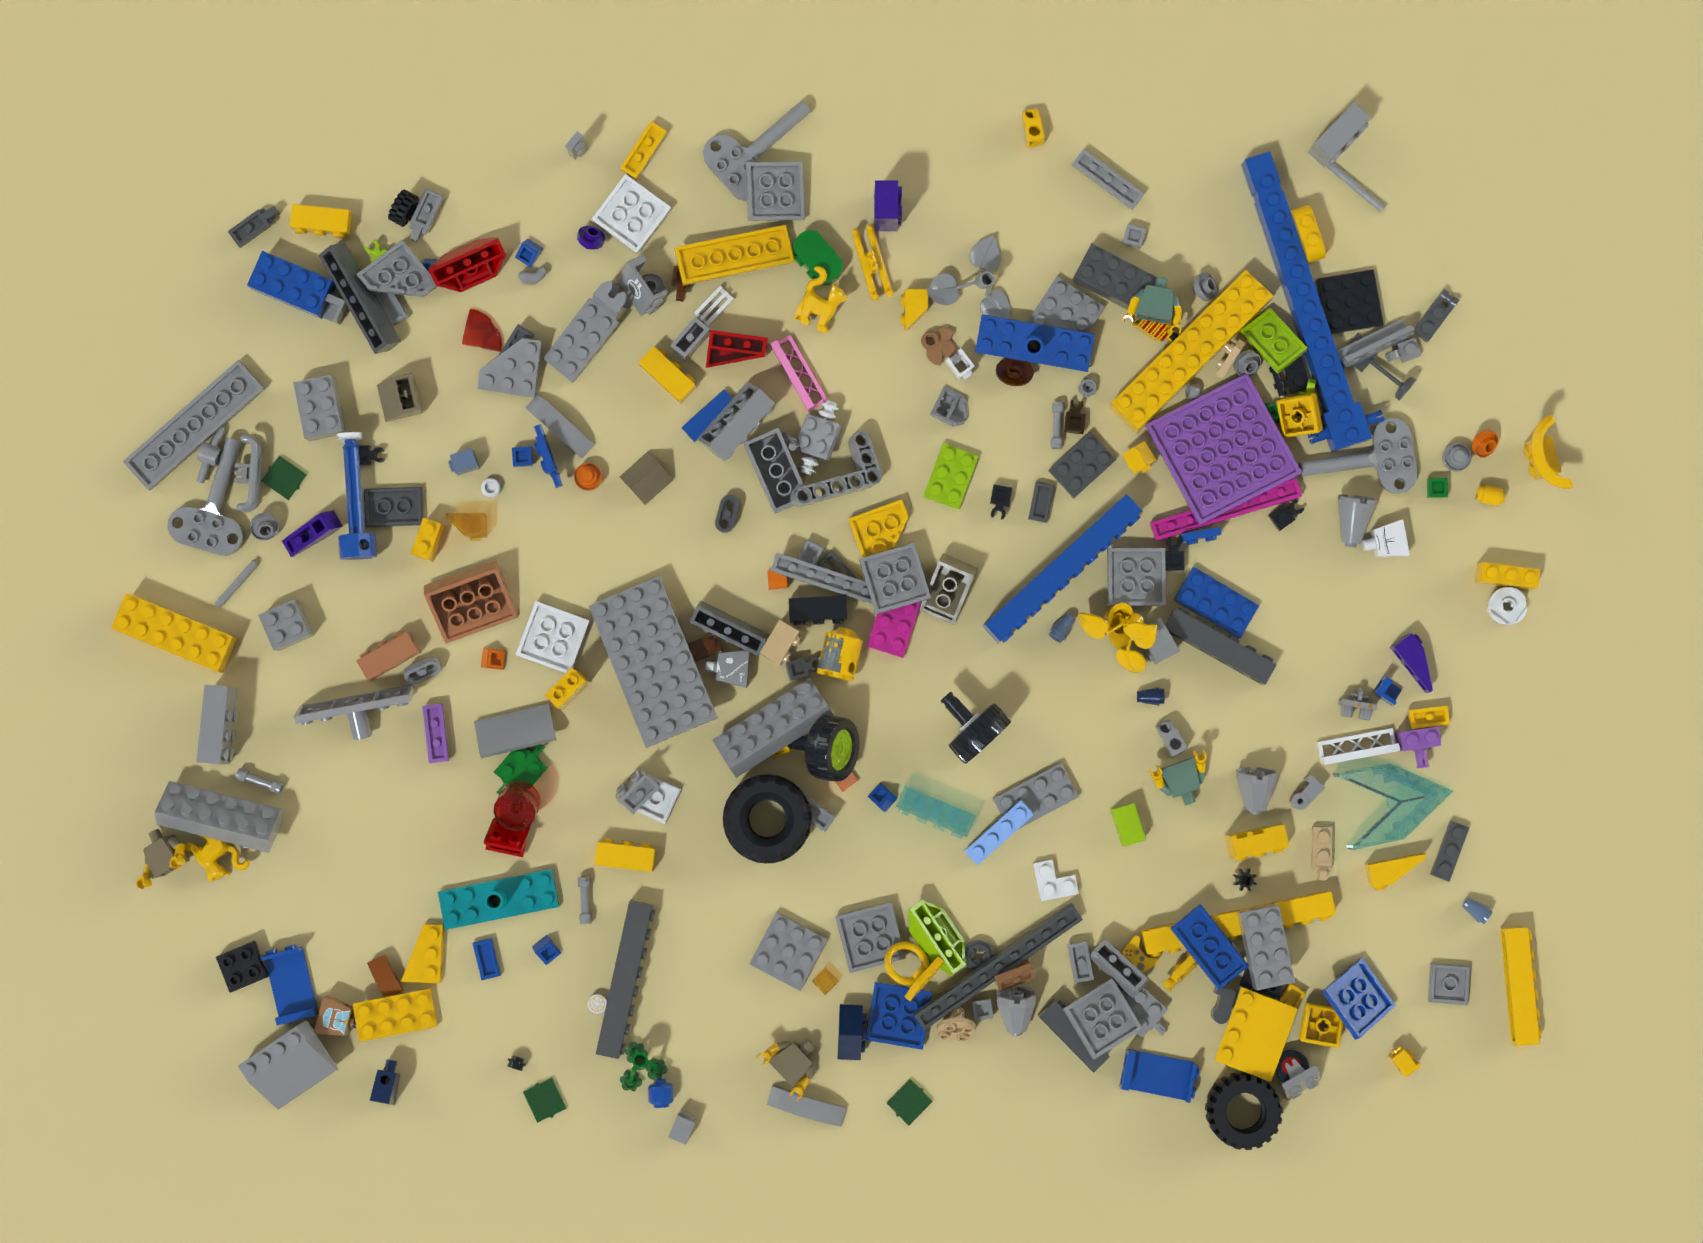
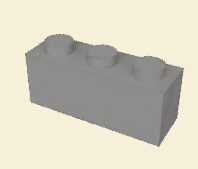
[1090,939,1148,998]

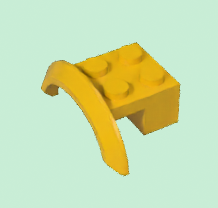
[1523,414,1574,489]

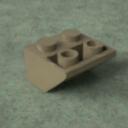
[377,373,423,422]

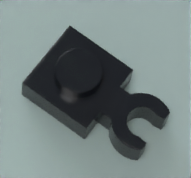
[358,445,384,465]
[990,485,1012,520]
[1268,499,1304,531]
[1165,538,1185,571]

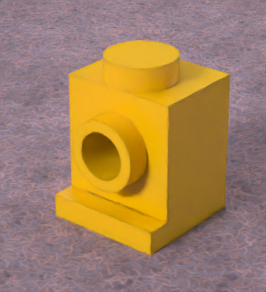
[1388,1045,1422,1078]

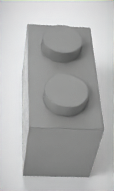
[670,317,710,361]

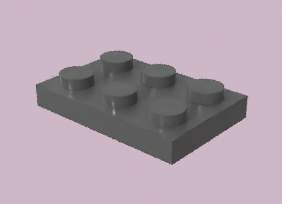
[1048,432,1116,499]

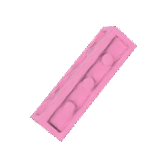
[770,335,827,412]

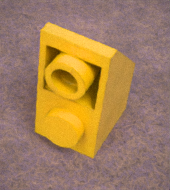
[901,289,928,330]

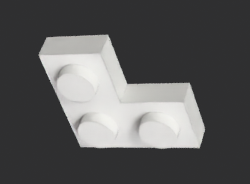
[1033,859,1079,901]

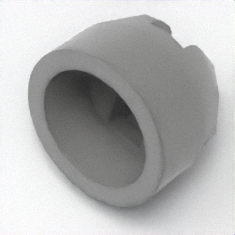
[1185,383,1201,399]

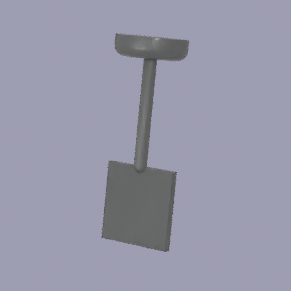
[1348,334,1417,401]

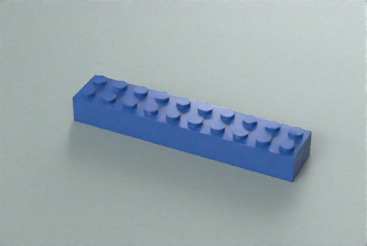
[982,494,1142,643]

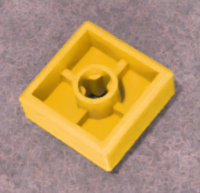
[1276,393,1323,438]
[1299,1002,1343,1048]

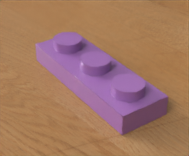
[422,704,449,763]

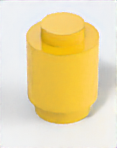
[1475,484,1506,507]

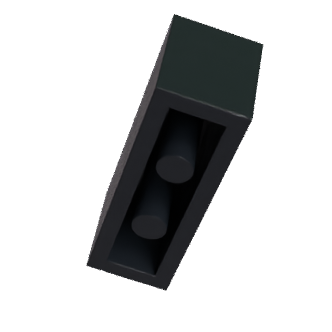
[789,595,847,626]

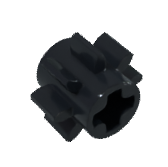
[1233,868,1257,891]

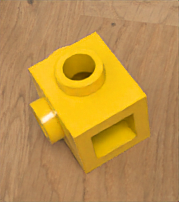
[1122,441,1157,474]

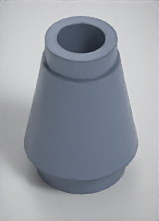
[1049,614,1075,643]
[1462,898,1493,924]

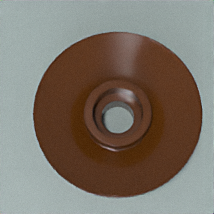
[996,358,1034,386]

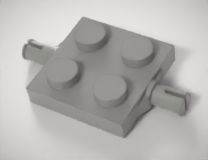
[1117,985,1168,1038]

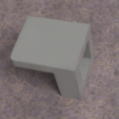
[322,294,348,325]

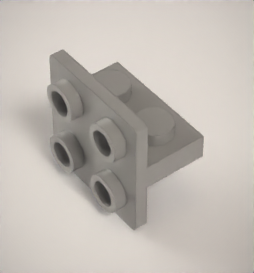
[615,768,660,814]

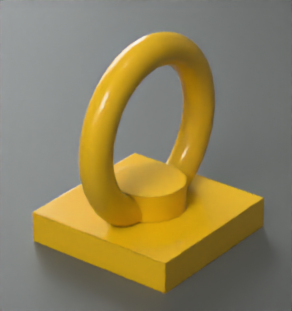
[884,941,944,1001]

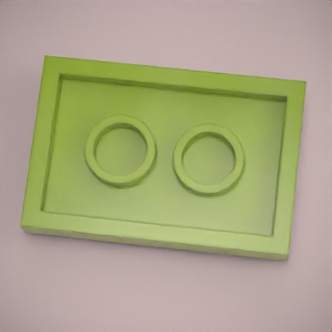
[1240,308,1307,374]
[923,443,979,510]

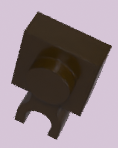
[1064,400,1086,434]

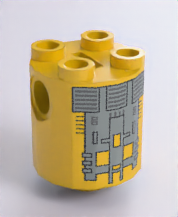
[816,627,863,682]

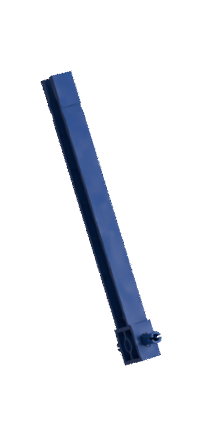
[1241,151,1385,453]

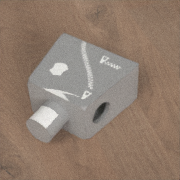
[706,651,750,688]

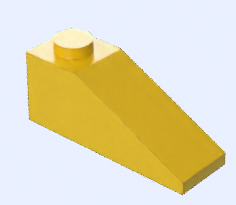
[1365,853,1427,890]

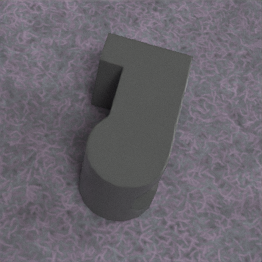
[1211,987,1236,1024]

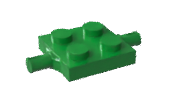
[494,744,548,797]

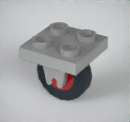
[1275,1050,1320,1100]

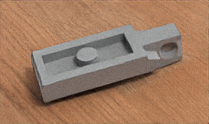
[410,188,444,243]

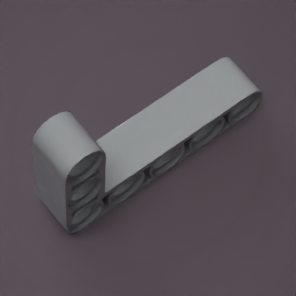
[790,431,882,507]

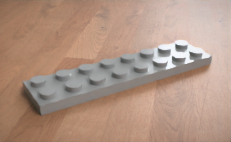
[123,360,265,491]

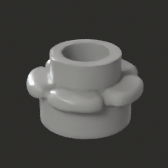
[1078,378,1097,397]

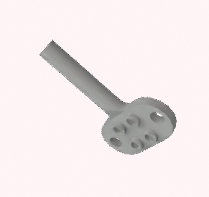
[703,100,811,202]
[1299,418,1417,494]
[167,437,244,556]

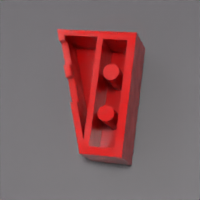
[705,330,768,368]

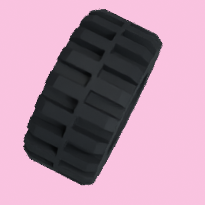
[1205,1072,1283,1150]

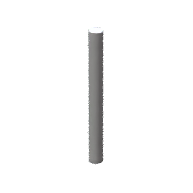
[1326,163,1386,212]

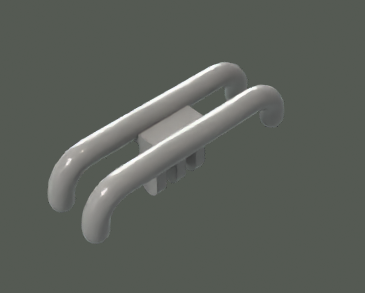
[234,434,263,512]

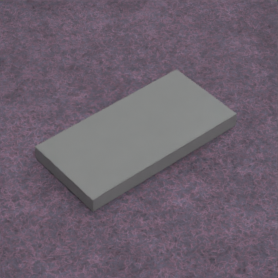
[474,704,557,759]

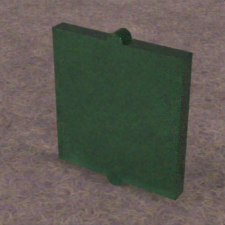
[261,456,307,500]
[523,1078,566,1123]
[886,1079,933,1126]

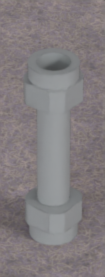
[1050,402,1064,449]
[236,768,284,794]
[578,877,592,924]

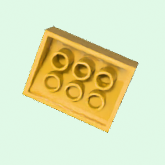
[1214,987,1298,1082]

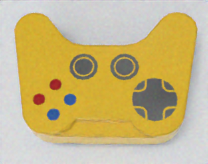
[1121,935,1158,973]

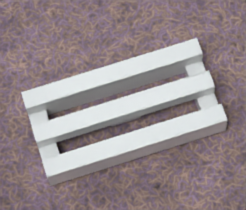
[694,286,734,326]

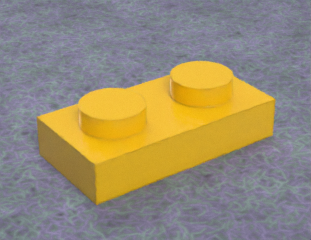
[1408,705,1450,729]

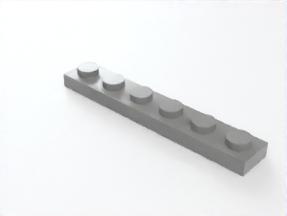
[770,553,872,604]

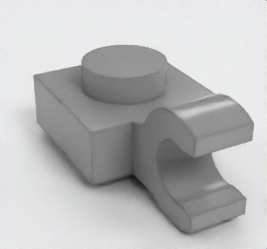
[1385,338,1422,363]

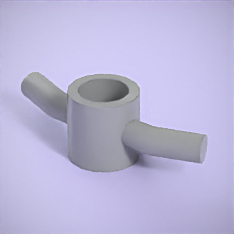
[197,427,226,483]

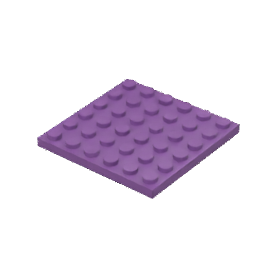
[1145,374,1302,526]

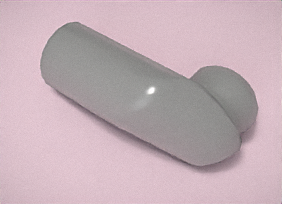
[518,266,548,285]

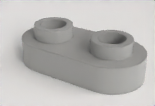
[403,657,441,685]

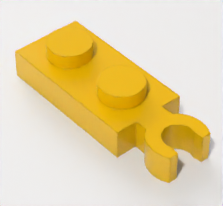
[1163,953,1198,992]

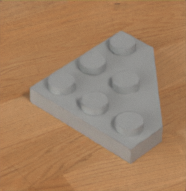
[357,240,437,297]
[478,337,542,398]

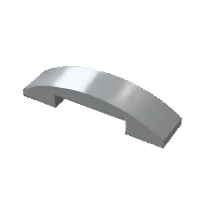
[525,394,594,459]
[767,1085,847,1127]

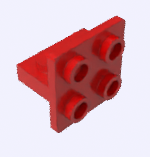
[484,818,530,857]

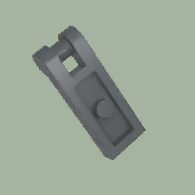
[1413,288,1460,343]

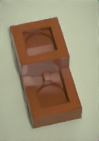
[367,954,403,997]

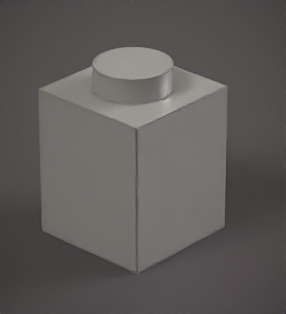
[669,1112,696,1144]

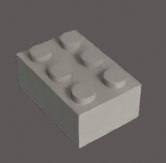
[1308,102,1371,167]
[293,375,346,441]

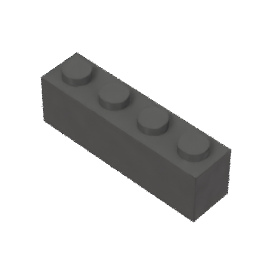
[689,601,770,656]
[1038,999,1110,1073]

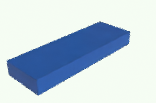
[681,390,732,443]

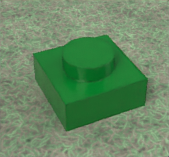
[1427,478,1448,498]

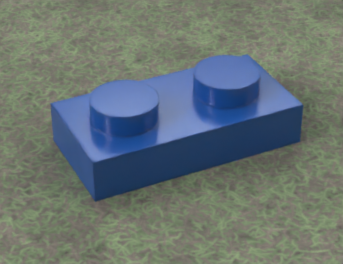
[1180,527,1221,545]

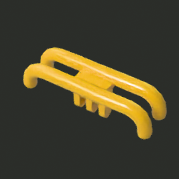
[852,224,894,301]

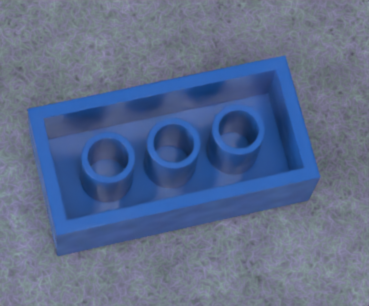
[247,251,336,319]

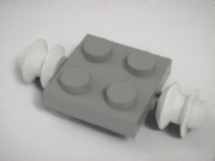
[795,400,842,476]

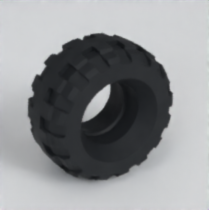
[723,774,812,864]

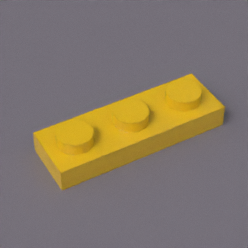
[620,121,667,180]

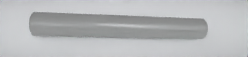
[214,560,258,608]

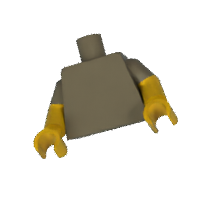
[136,829,190,889]
[756,1040,815,1101]

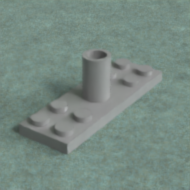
[294,684,415,740]

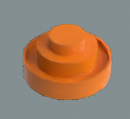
[1472,430,1498,458]
[574,463,603,491]

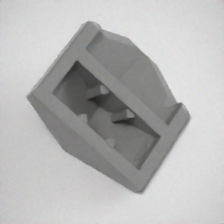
[930,386,968,427]

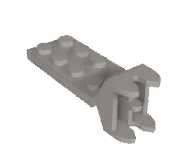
[543,281,632,383]

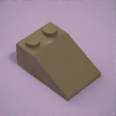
[919,553,978,625]

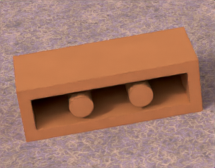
[356,631,421,681]

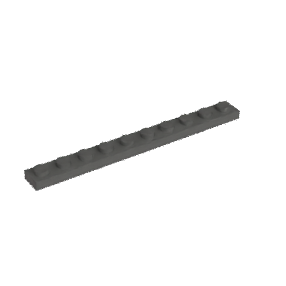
[913,903,1083,1030]

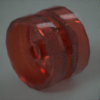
[493,781,541,831]

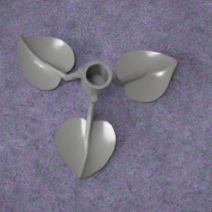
[927,237,1011,319]

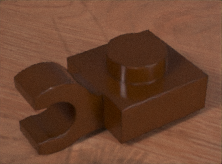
[672,266,691,302]

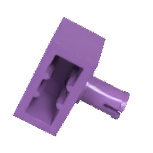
[1395,727,1442,768]

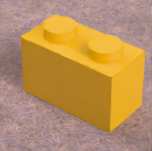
[411,518,445,562]

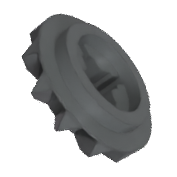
[965,940,994,970]

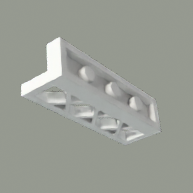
[1316,728,1400,765]

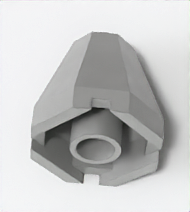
[1236,767,1277,814]
[996,987,1036,1036]

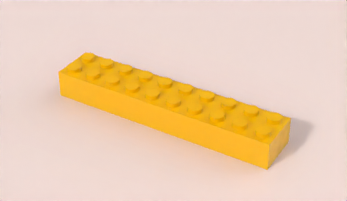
[1110,270,1273,434]

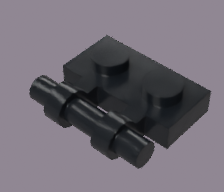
[1269,356,1308,397]

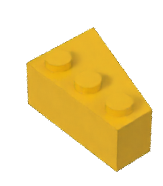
[1225,824,1289,861]

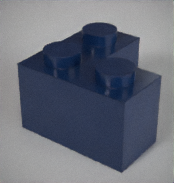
[837,1004,867,1060]

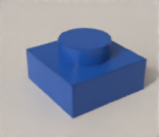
[512,446,533,467]

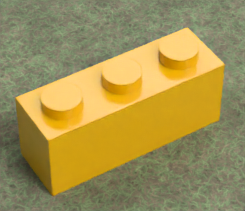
[289,204,353,239]
[638,346,697,404]
[1475,562,1540,590]
[594,838,656,872]

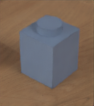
[448,448,480,476]

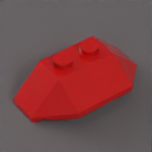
[428,237,506,292]

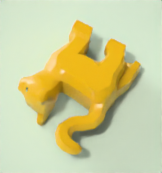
[794,266,847,333]
[185,835,250,882]

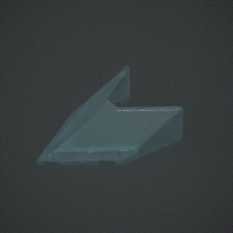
[1333,763,1453,850]

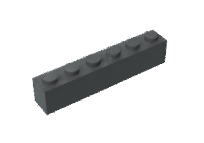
[319,243,401,354]
[1165,607,1277,685]

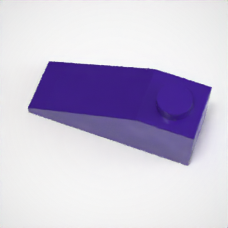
[282,510,343,557]
[1390,633,1433,693]

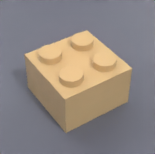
[760,620,801,666]

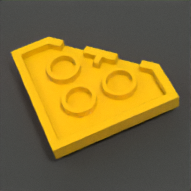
[848,499,908,558]

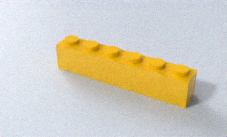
[1500,926,1542,1046]

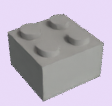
[258,599,314,651]

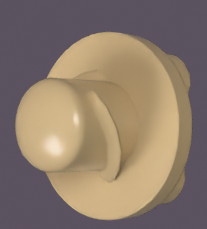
[937,1007,976,1041]

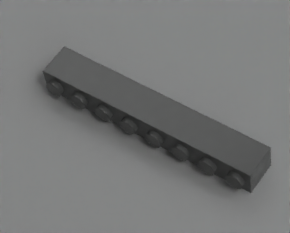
[596,900,656,1059]

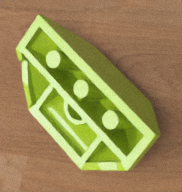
[908,900,966,975]

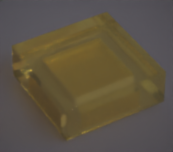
[812,967,839,995]

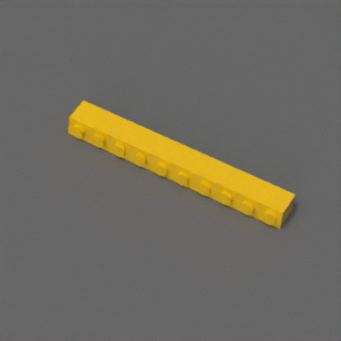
[1140,890,1336,957]

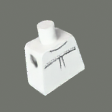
[1361,520,1410,558]

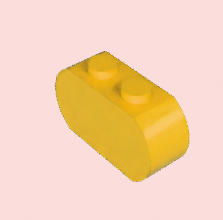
[1290,204,1326,264]

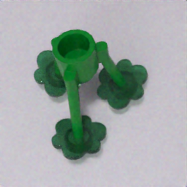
[620,1042,668,1091]

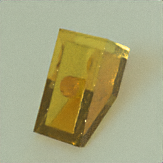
[446,513,487,541]

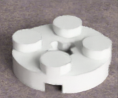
[1486,587,1527,625]

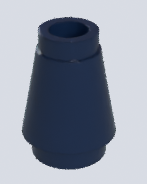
[1137,687,1165,706]

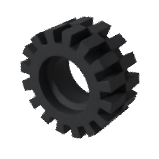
[388,189,419,227]

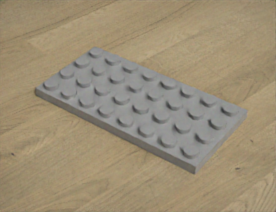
[589,576,718,748]

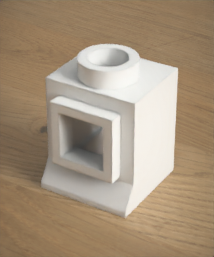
[945,348,975,380]

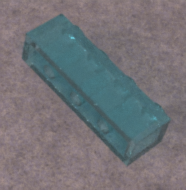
[895,786,976,839]

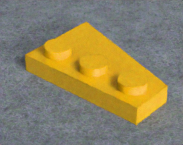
[401,924,444,984]

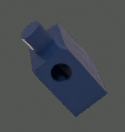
[370,1059,400,1105]

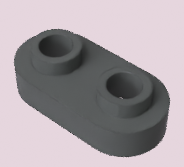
[715,495,740,533]

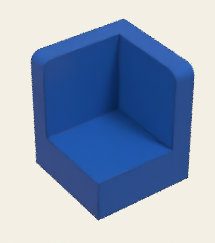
[1372,676,1402,706]

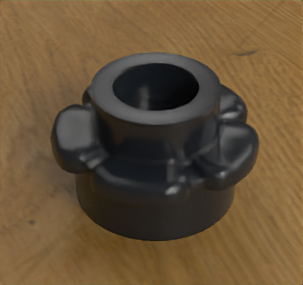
[507,1056,526,1071]

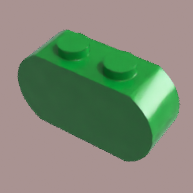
[794,230,843,285]

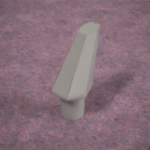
[782,431,799,451]

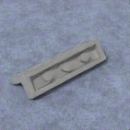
[1337,319,1414,370]

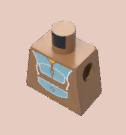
[314,995,357,1036]

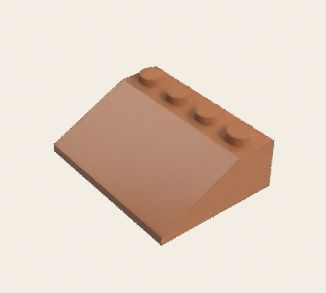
[424,560,518,644]

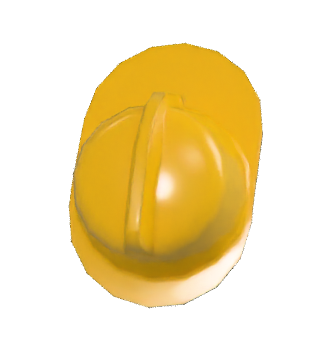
[1104,602,1133,649]

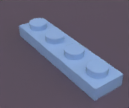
[964,799,1034,866]

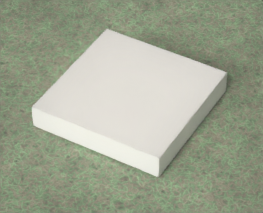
[637,773,681,824]

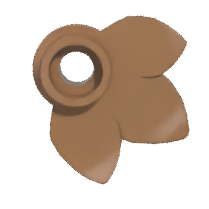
[921,328,957,365]

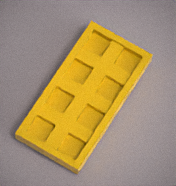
[352,988,437,1042]

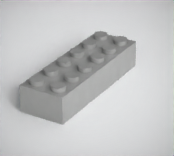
[712,678,834,778]
[155,781,282,853]

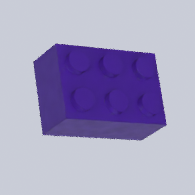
[874,180,902,231]

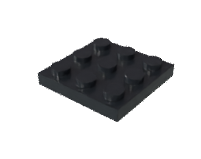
[1316,269,1384,335]

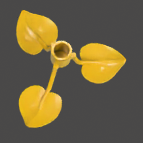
[1078,613,1157,673]

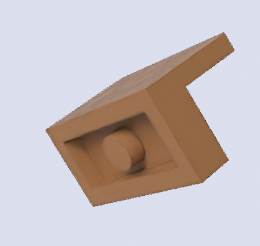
[994,959,1036,992]

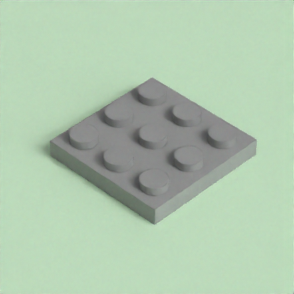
[745,162,805,221]
[1028,277,1105,332]
[859,543,931,615]
[1107,548,1166,606]
[835,902,906,973]
[749,912,827,991]
[1062,978,1143,1059]

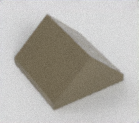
[620,452,673,505]

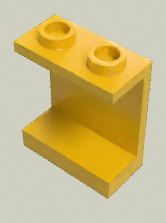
[545,668,590,710]

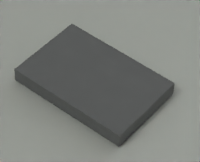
[364,487,423,528]

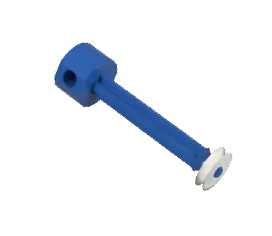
[336,431,377,560]

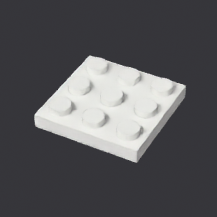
[591,174,672,254]
[516,601,590,673]

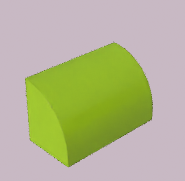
[1110,803,1146,846]

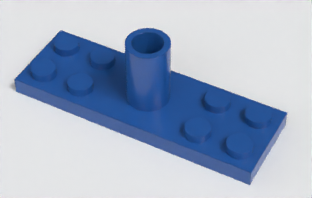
[975,314,1095,372]

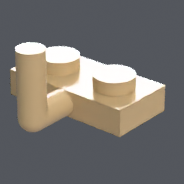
[1216,339,1245,379]

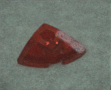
[462,309,502,352]

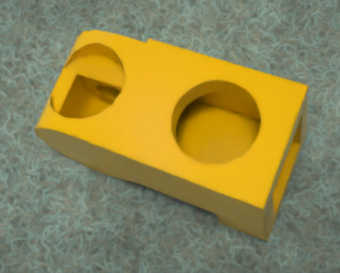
[1022,108,1045,148]

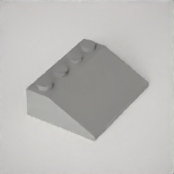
[238,1020,338,1109]

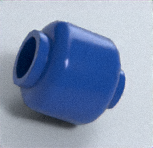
[648,1079,674,1108]

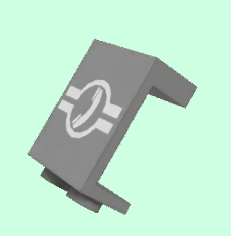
[616,255,668,316]

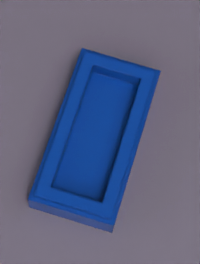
[472,938,501,981]

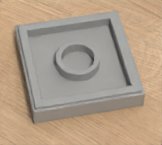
[1428,963,1470,1005]

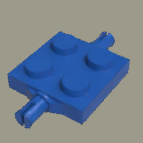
[534,424,563,488]

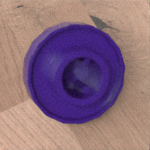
[577,226,605,250]

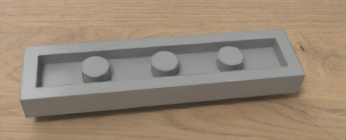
[1072,149,1144,210]

